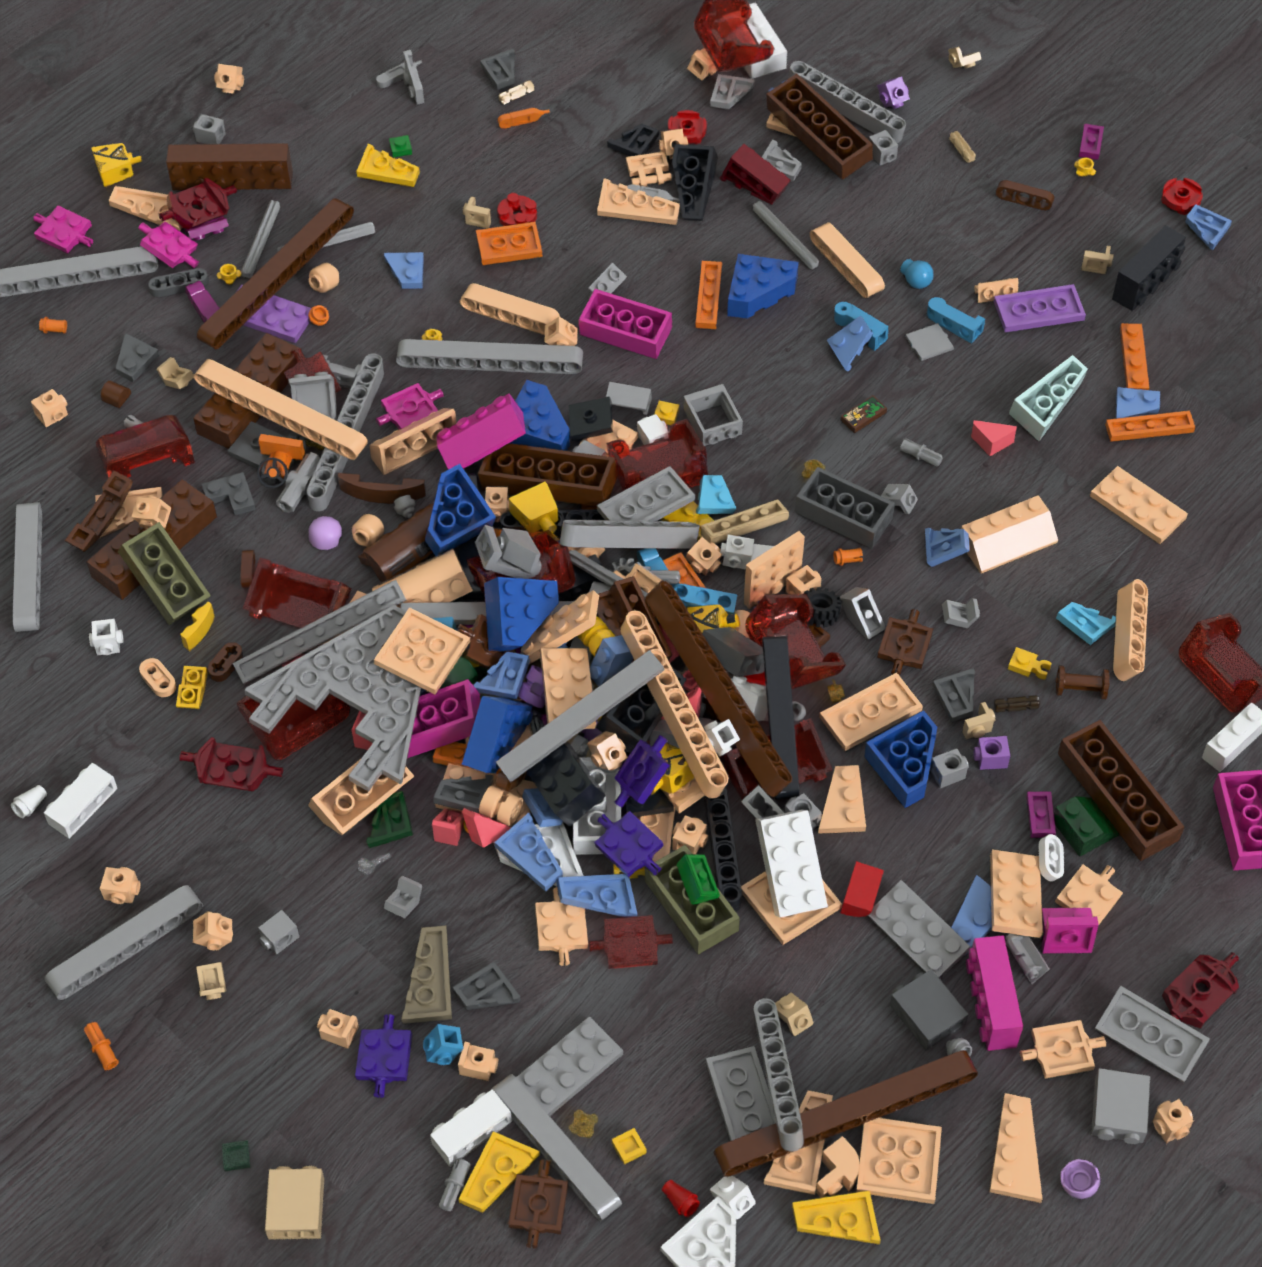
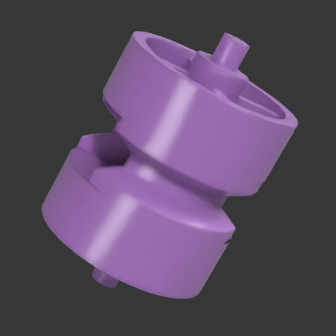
[518,665,545,708]

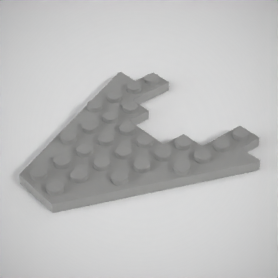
[245,605,421,792]

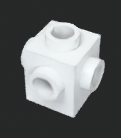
[720,535,754,569]
[89,619,123,655]
[704,719,740,756]

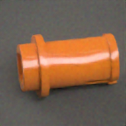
[39,317,67,333]
[833,548,863,566]

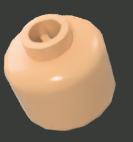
[309,263,339,293]
[352,514,385,547]

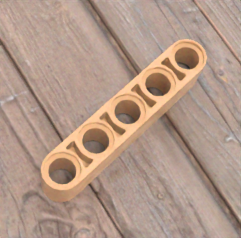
[810,222,885,298]
[460,283,560,335]
[1113,579,1148,681]

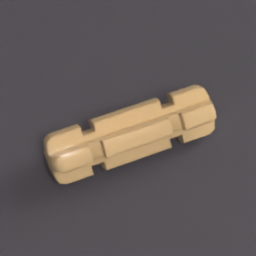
[498,81,534,104]
[949,131,976,163]

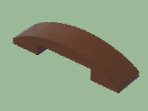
[65,471,133,552]
[338,473,426,504]

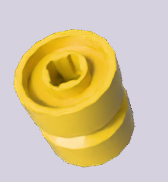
[577,616,616,657]

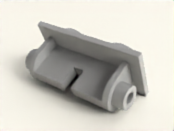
[588,263,627,299]
[1005,934,1049,984]

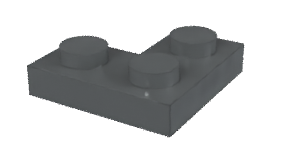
[202,472,256,516]

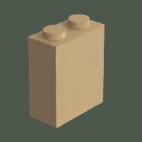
[265,1166,324,1239]

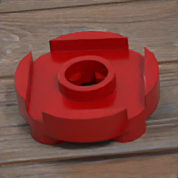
[668,110,707,144]
[1161,178,1203,215]
[497,193,537,226]

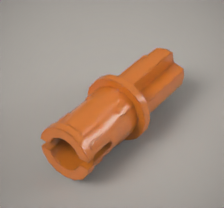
[84,1022,119,1070]

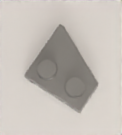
[403,50,424,105]

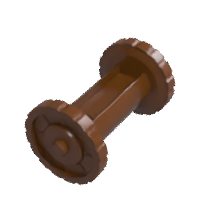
[1055,665,1110,700]

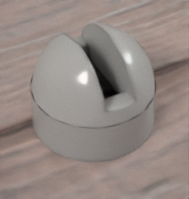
[792,701,806,721]

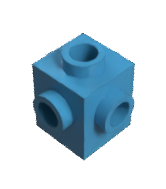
[423,1024,463,1065]

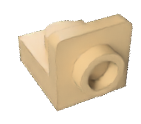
[463,197,491,229]
[1081,246,1113,274]

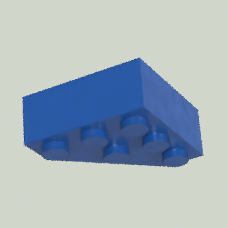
[727,254,799,319]
[510,380,570,451]
[425,464,496,556]
[484,577,559,652]
[462,696,533,773]
[864,710,937,808]

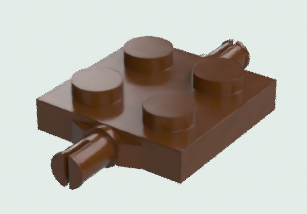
[877,609,933,676]
[456,614,516,670]
[509,1160,568,1249]

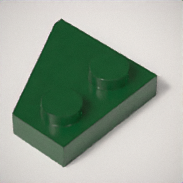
[367,791,413,848]

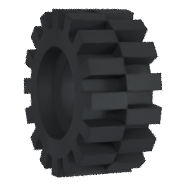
[799,587,842,627]

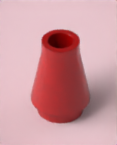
[662,1179,700,1217]

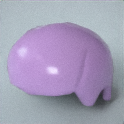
[308,516,342,550]
[1060,1159,1100,1199]

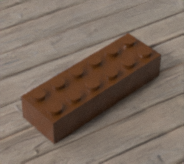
[766,73,873,180]
[166,143,293,190]
[193,333,304,449]
[478,443,618,506]
[86,479,217,600]
[1058,720,1185,861]

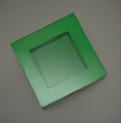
[389,135,412,158]

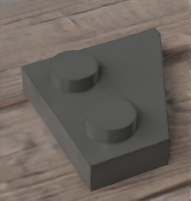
[434,774,493,813]

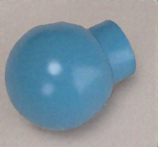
[900,259,934,289]

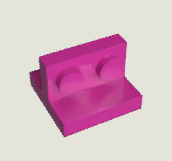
[1042,908,1099,953]

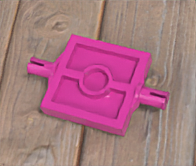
[33,206,93,253]
[138,221,199,269]
[376,383,444,430]

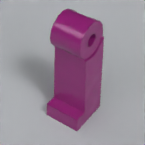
[185,281,220,323]

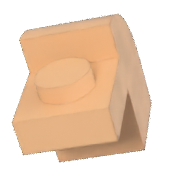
[816,1136,859,1198]

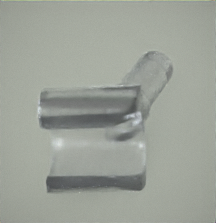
[358,852,391,875]

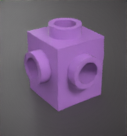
[877,77,910,109]

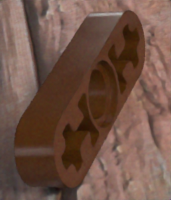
[996,180,1054,210]

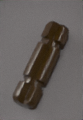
[994,695,1040,712]

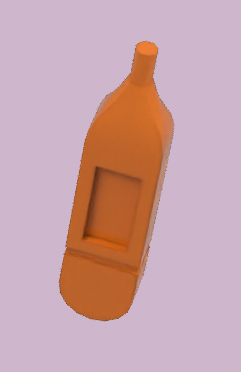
[497,108,550,129]

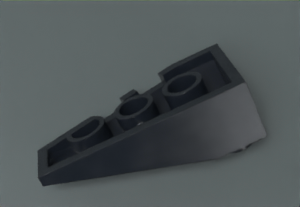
[672,144,718,221]

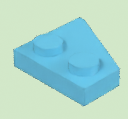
[696,475,736,514]
[1056,602,1116,645]

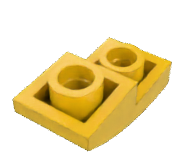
[180,602,215,652]
[176,666,208,709]

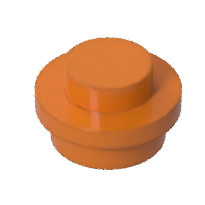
[308,305,329,326]

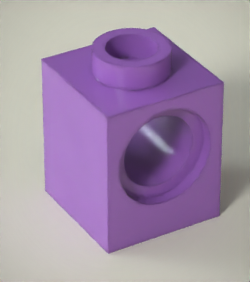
[973,736,1010,770]

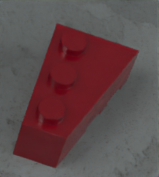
[720,144,791,205]

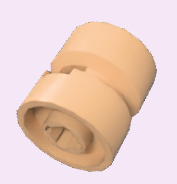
[479,785,523,827]

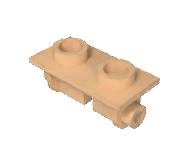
[974,278,1018,303]

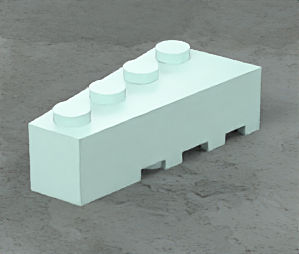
[1009,355,1088,441]

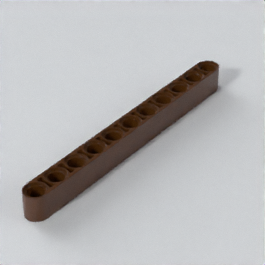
[197,198,354,349]
[645,580,792,797]
[713,1050,978,1177]

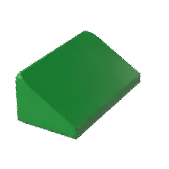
[677,854,720,904]

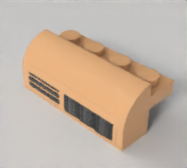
[372,549,473,608]

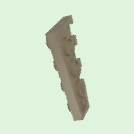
[401,926,452,1024]

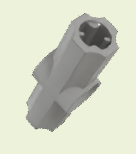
[276,452,320,513]

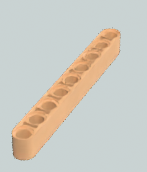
[194,359,368,460]
[620,611,728,798]

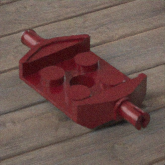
[159,178,237,229]
[180,737,283,791]
[1162,952,1239,1029]

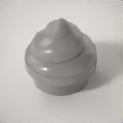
[394,495,416,519]
[946,1038,972,1056]

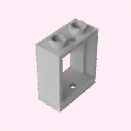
[683,384,743,447]

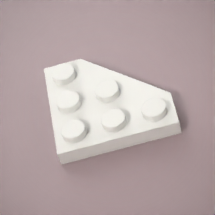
[493,822,583,886]
[661,1196,736,1267]

